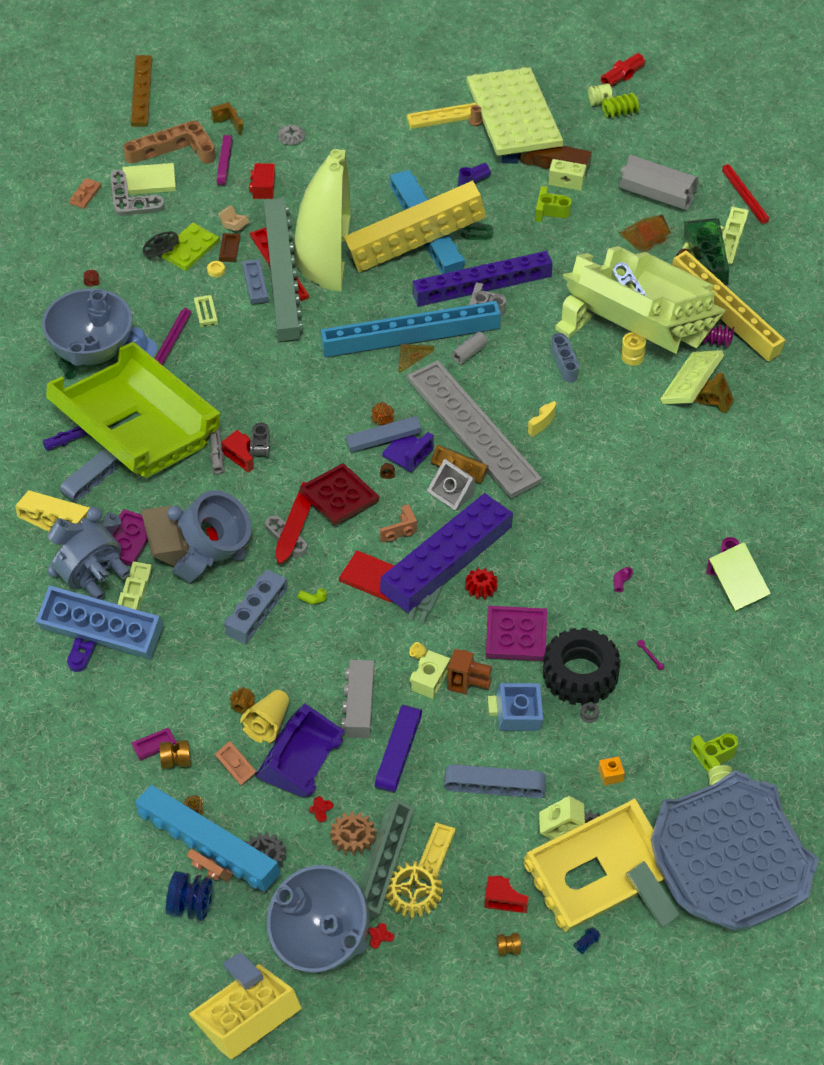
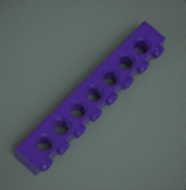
[412,251,553,307]

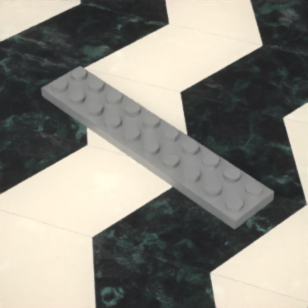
[407,360,542,499]

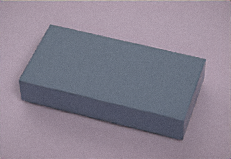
[223,952,264,990]

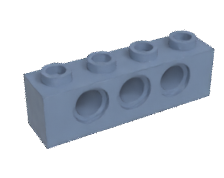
[224,569,287,644]

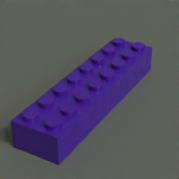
[380,493,513,613]

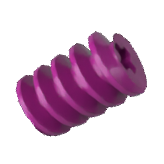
[703,324,734,348]

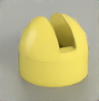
[409,642,427,659]

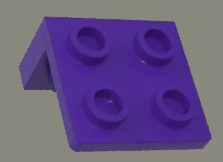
[382,432,434,473]

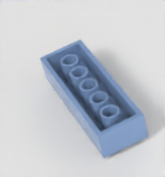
[36,585,164,660]

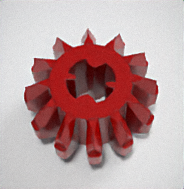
[465,567,498,600]

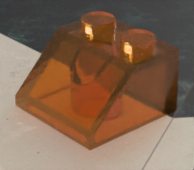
[619,214,671,250]

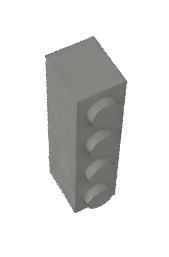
[342,660,374,738]

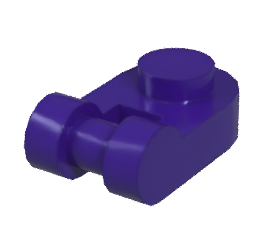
[67,638,96,672]

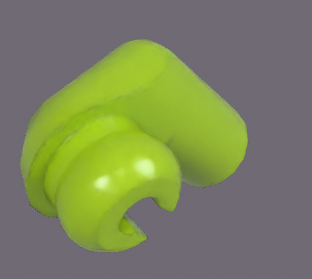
[297,588,327,605]

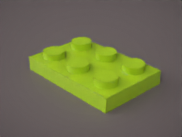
[161,223,220,271]

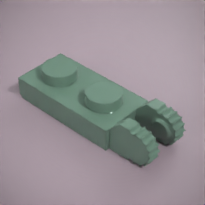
[408,584,444,625]

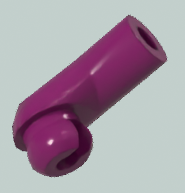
[613,567,633,592]

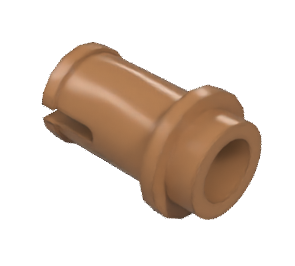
[469,105,482,126]

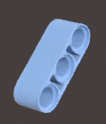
[612,262,647,296]

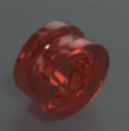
[83,270,99,287]

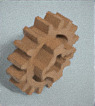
[330,811,376,856]

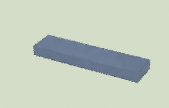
[345,416,422,452]

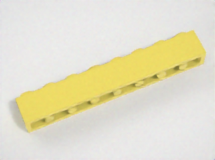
[672,250,786,362]

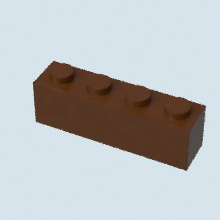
[521,145,592,177]

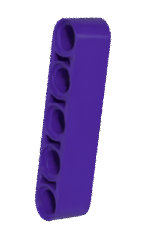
[375,704,422,793]

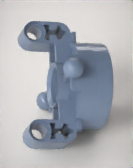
[167,490,251,583]

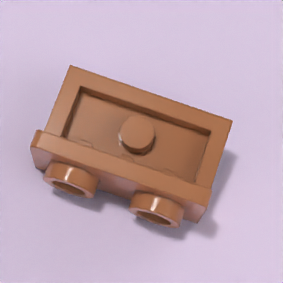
[187,849,233,882]

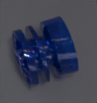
[166,871,213,922]

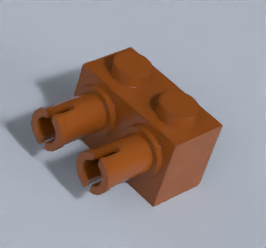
[447,649,492,695]

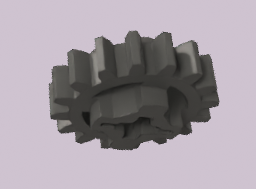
[244,832,286,867]

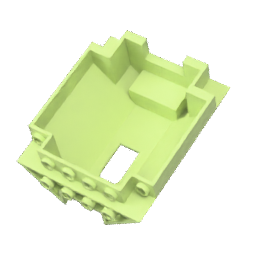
[562,246,726,354]

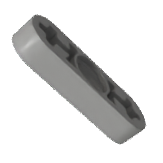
[265,516,307,557]

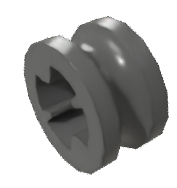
[581,703,599,723]

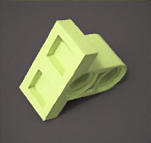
[555,295,592,338]

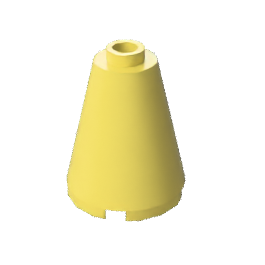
[240,690,290,743]

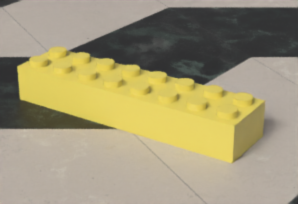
[344,181,487,272]

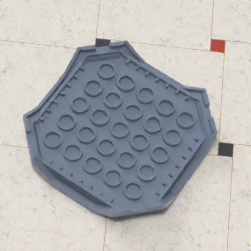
[650,770,819,931]

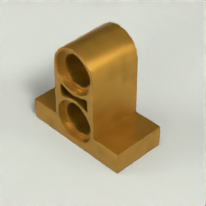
[693,373,734,413]

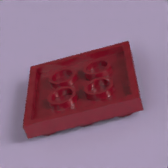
[299,463,379,525]

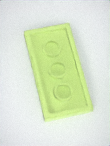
[660,350,724,404]

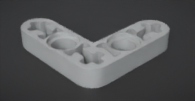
[110,170,164,216]

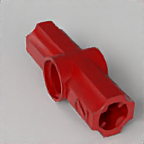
[601,53,645,87]

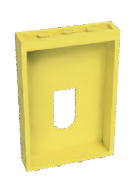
[523,799,665,933]

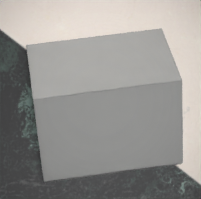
[427,459,475,511]

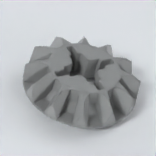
[278,124,305,145]

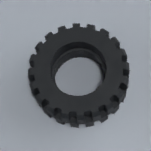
[543,628,620,705]

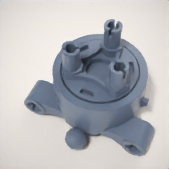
[47,507,130,600]

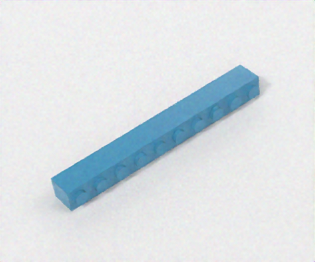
[320,301,501,357]

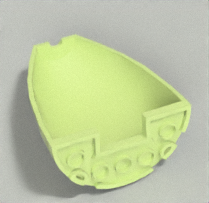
[294,149,351,292]

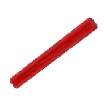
[722,164,770,224]

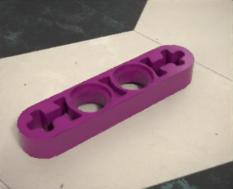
[217,135,233,186]

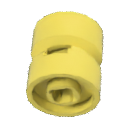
[621,332,646,366]

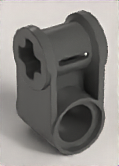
[250,422,270,458]

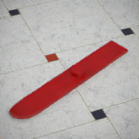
[275,482,312,564]

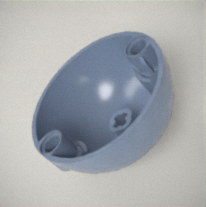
[42,288,132,366]
[267,865,370,973]

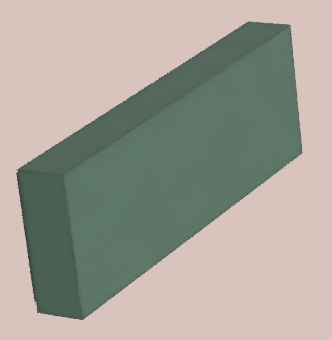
[626,861,679,927]

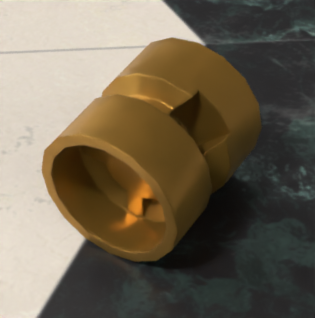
[160,740,191,769]

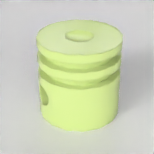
[588,84,613,106]

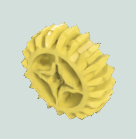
[386,861,443,919]

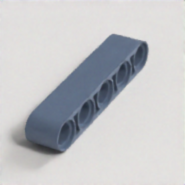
[60,448,123,503]
[444,765,546,798]

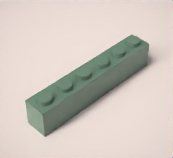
[360,798,414,921]

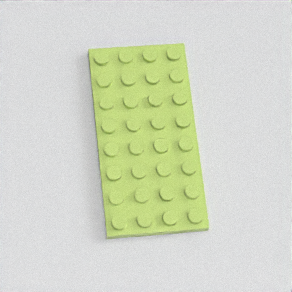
[467,67,563,156]

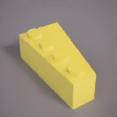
[15,490,90,532]

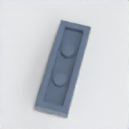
[242,259,269,304]

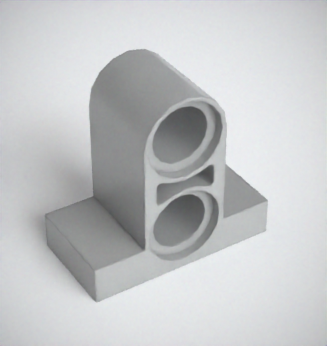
[469,283,506,317]

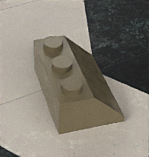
[142,505,190,566]

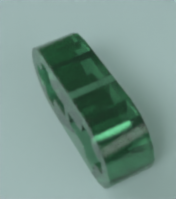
[460,223,494,240]

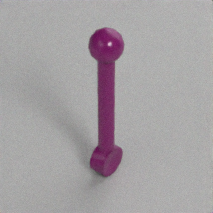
[637,640,664,670]

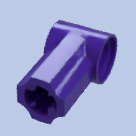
[458,163,491,187]

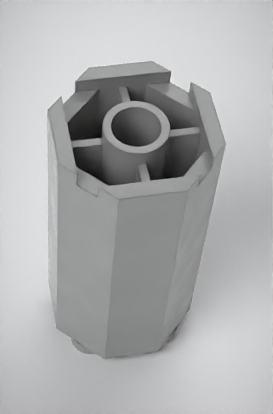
[619,155,699,210]

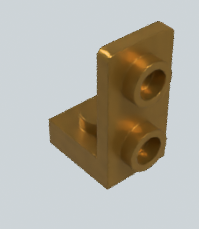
[210,102,244,135]

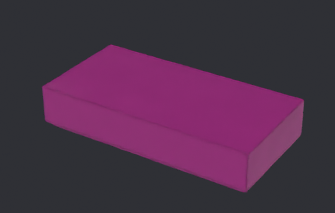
[131,727,176,761]

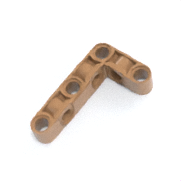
[123,121,215,164]

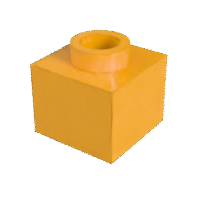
[598,756,625,786]

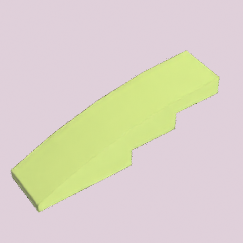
[715,207,749,265]
[118,561,153,610]

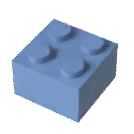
[496,683,543,731]

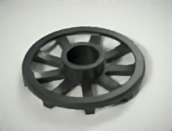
[142,231,179,259]

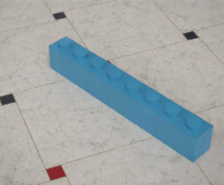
[390,170,465,274]
[135,785,281,892]

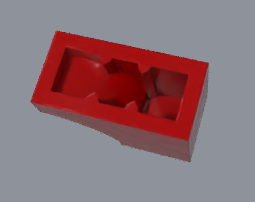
[221,430,254,473]
[484,875,529,913]

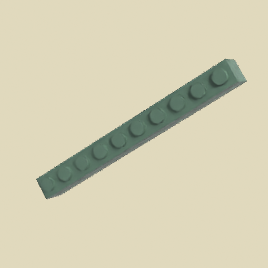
[264,198,303,341]

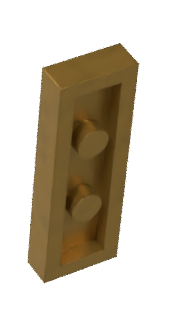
[431,445,489,483]

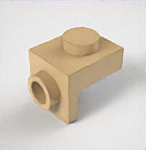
[219,205,249,231]

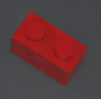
[249,163,275,199]

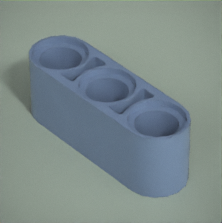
[551,333,579,382]

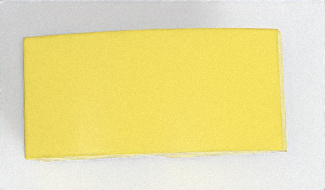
[528,401,556,437]

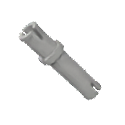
[209,427,225,474]

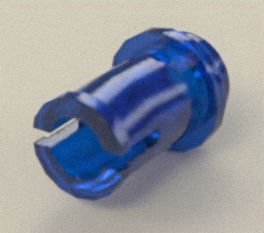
[573,927,601,954]

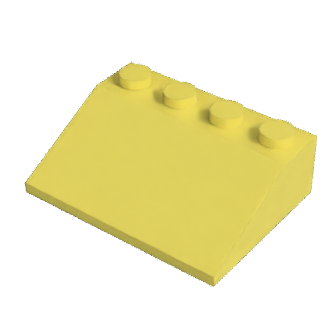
[189,964,302,1060]

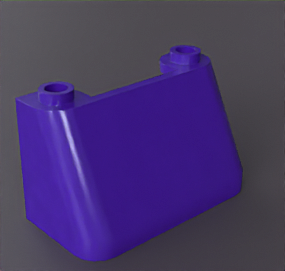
[255,703,345,798]

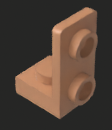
[380,504,417,543]

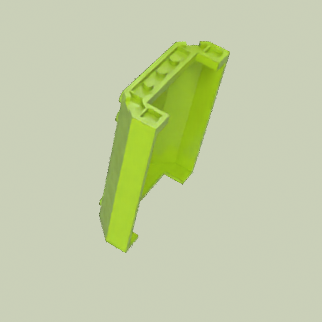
[46,342,221,478]

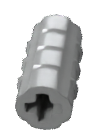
[451,332,488,365]

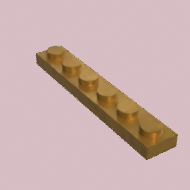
[131,55,152,127]

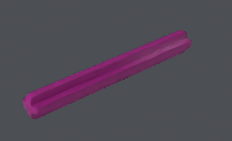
[154,307,191,365]

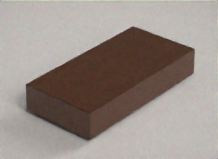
[219,233,241,262]

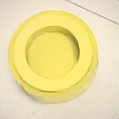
[207,261,225,277]

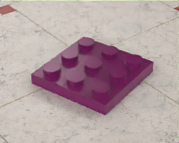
[486,605,547,661]

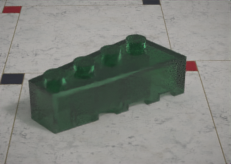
[684,218,729,285]

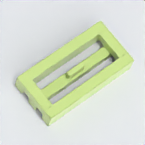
[194,295,218,328]

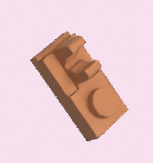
[69,178,101,209]
[215,741,257,786]

